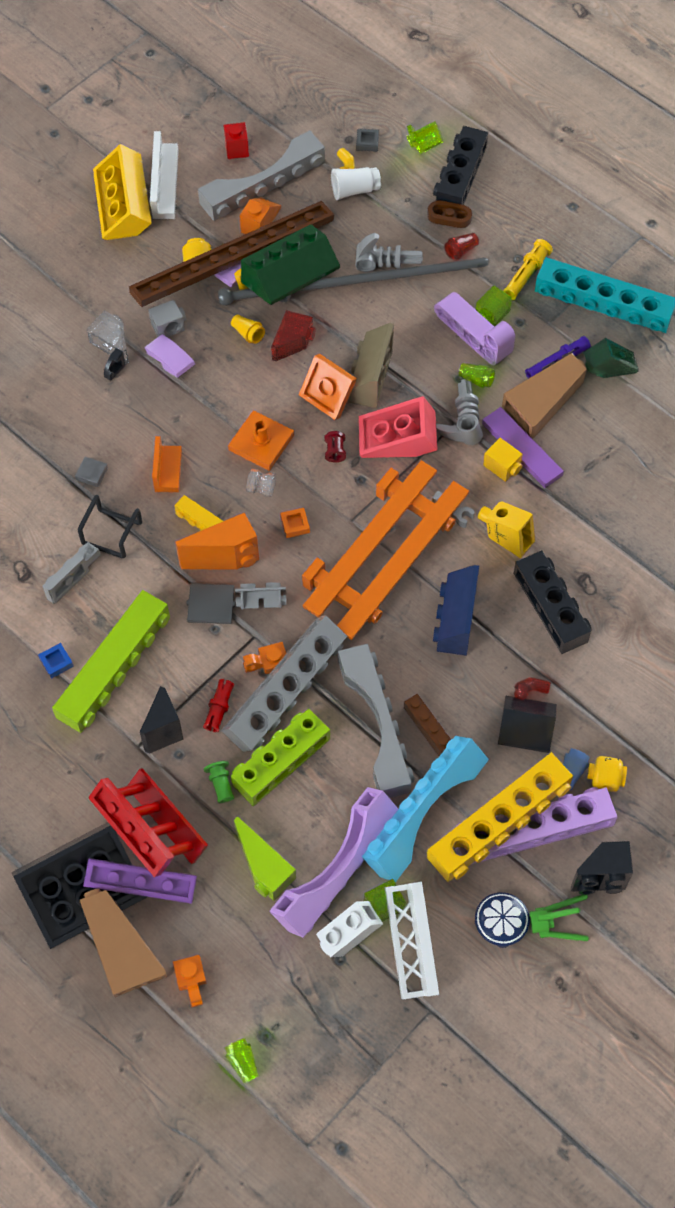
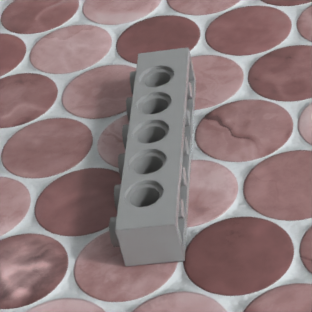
[221,615,347,752]

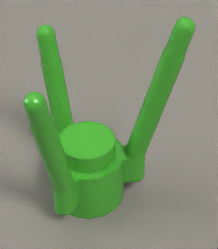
[529,895,589,941]

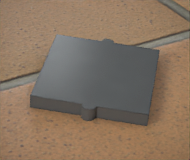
[186,583,235,624]

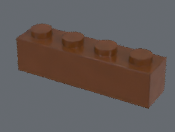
[404,693,451,756]

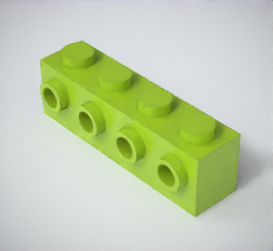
[231,709,330,807]

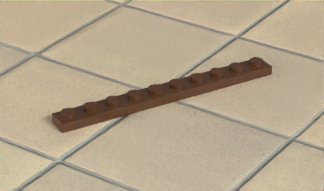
[129,201,334,307]

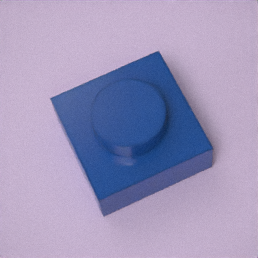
[38,643,74,679]

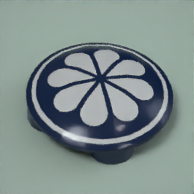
[474,892,530,948]

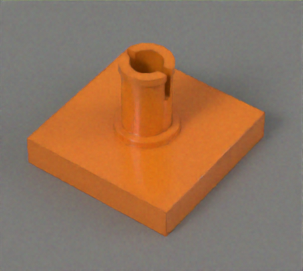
[299,354,357,420]
[228,410,294,471]

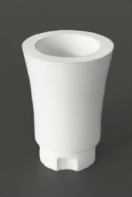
[331,167,381,200]

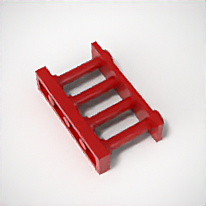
[88,768,208,877]

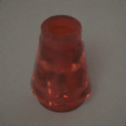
[444,233,479,259]

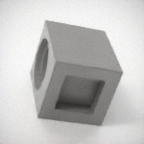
[148,300,186,337]

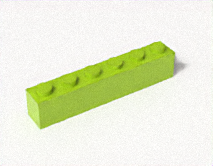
[52,590,170,733]

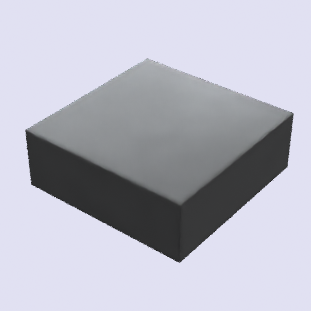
[75,457,108,487]

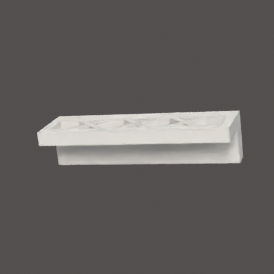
[150,131,178,219]
[385,882,439,999]

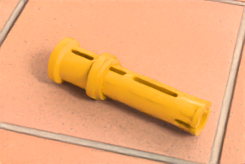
[503,239,553,300]

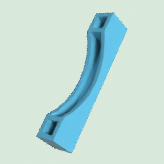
[362,736,489,882]

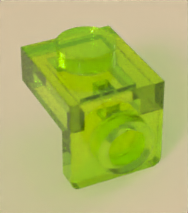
[407,121,444,154]

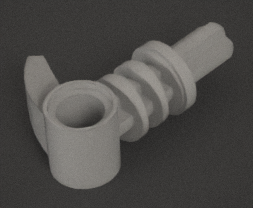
[355,233,423,272]
[436,379,483,445]

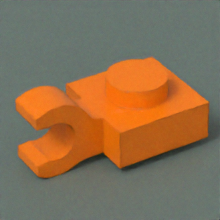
[243,642,286,674]
[173,955,207,1007]

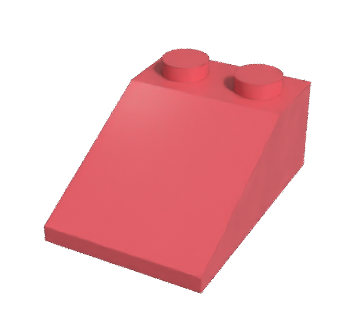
[359,396,437,458]

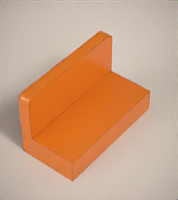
[152,436,182,492]

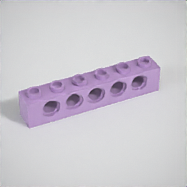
[453,787,617,864]

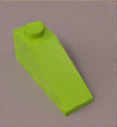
[234,816,296,900]

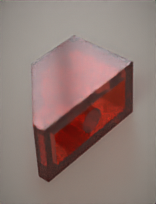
[271,310,316,361]

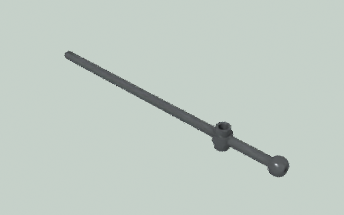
[218,258,489,306]

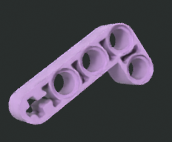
[434,292,515,366]

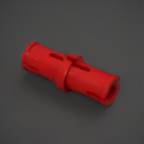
[203,679,234,733]

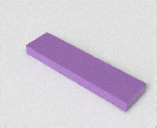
[482,407,564,488]
[83,858,197,904]

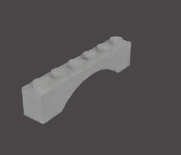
[198,130,325,221]
[338,644,415,798]

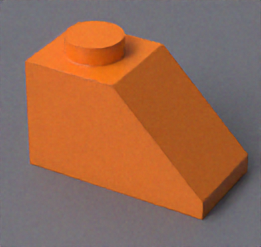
[240,198,281,234]

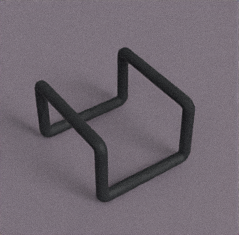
[78,495,142,558]

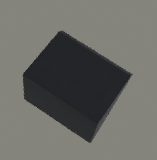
[140,686,184,754]
[498,696,557,753]

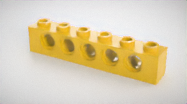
[427,752,573,882]

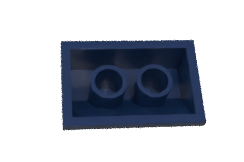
[433,565,480,656]

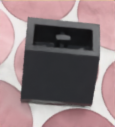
[571,841,633,895]

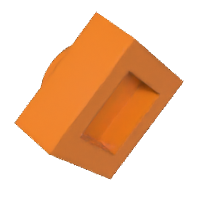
[280,508,310,538]

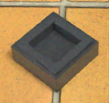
[356,129,379,152]

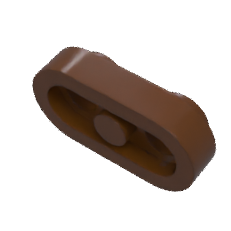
[427,200,472,228]

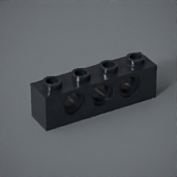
[433,125,489,205]
[513,550,592,654]

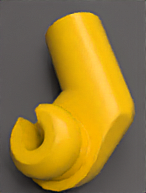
[337,148,355,169]

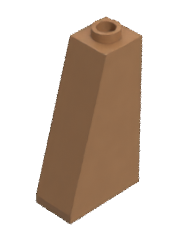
[502,353,587,439]
[80,888,167,997]

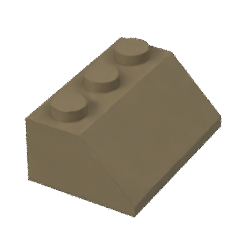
[349,323,394,408]

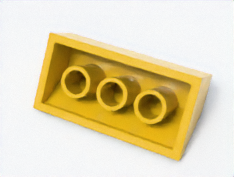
[93,144,152,240]

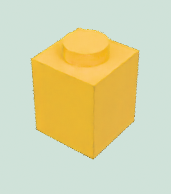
[483,438,523,482]

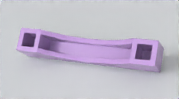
[269,787,398,938]

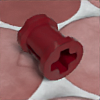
[324,431,346,463]

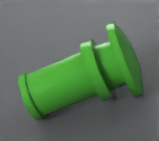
[204,761,234,803]

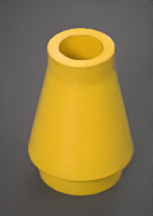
[231,314,265,344]

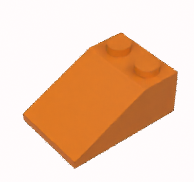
[175,513,259,570]

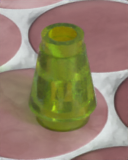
[458,363,495,388]
[224,1038,259,1083]

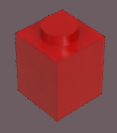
[223,122,249,159]

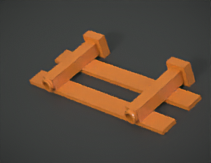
[302,460,469,640]

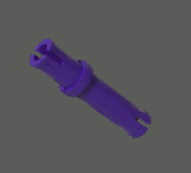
[525,336,591,379]

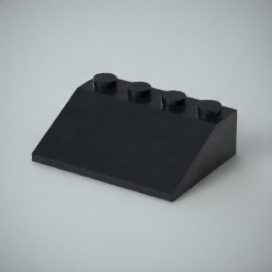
[11,822,147,949]

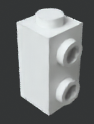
[316,901,383,957]

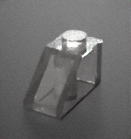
[87,310,129,365]

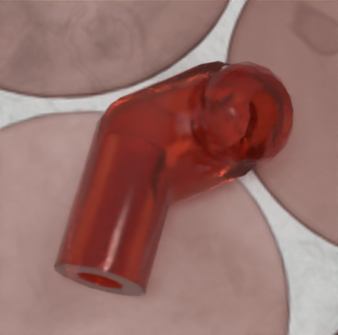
[514,677,551,699]

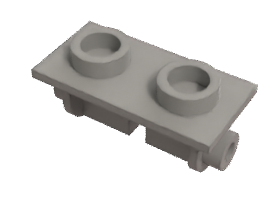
[235,582,286,609]

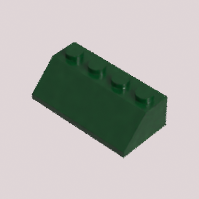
[241,224,340,305]

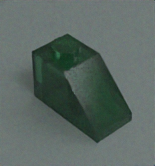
[584,338,639,378]

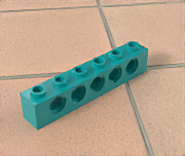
[534,257,675,333]

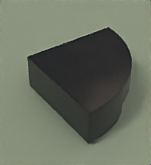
[104,348,125,381]

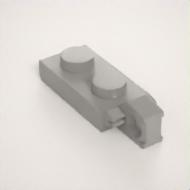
[42,542,101,604]

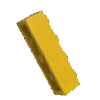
[174,495,223,531]

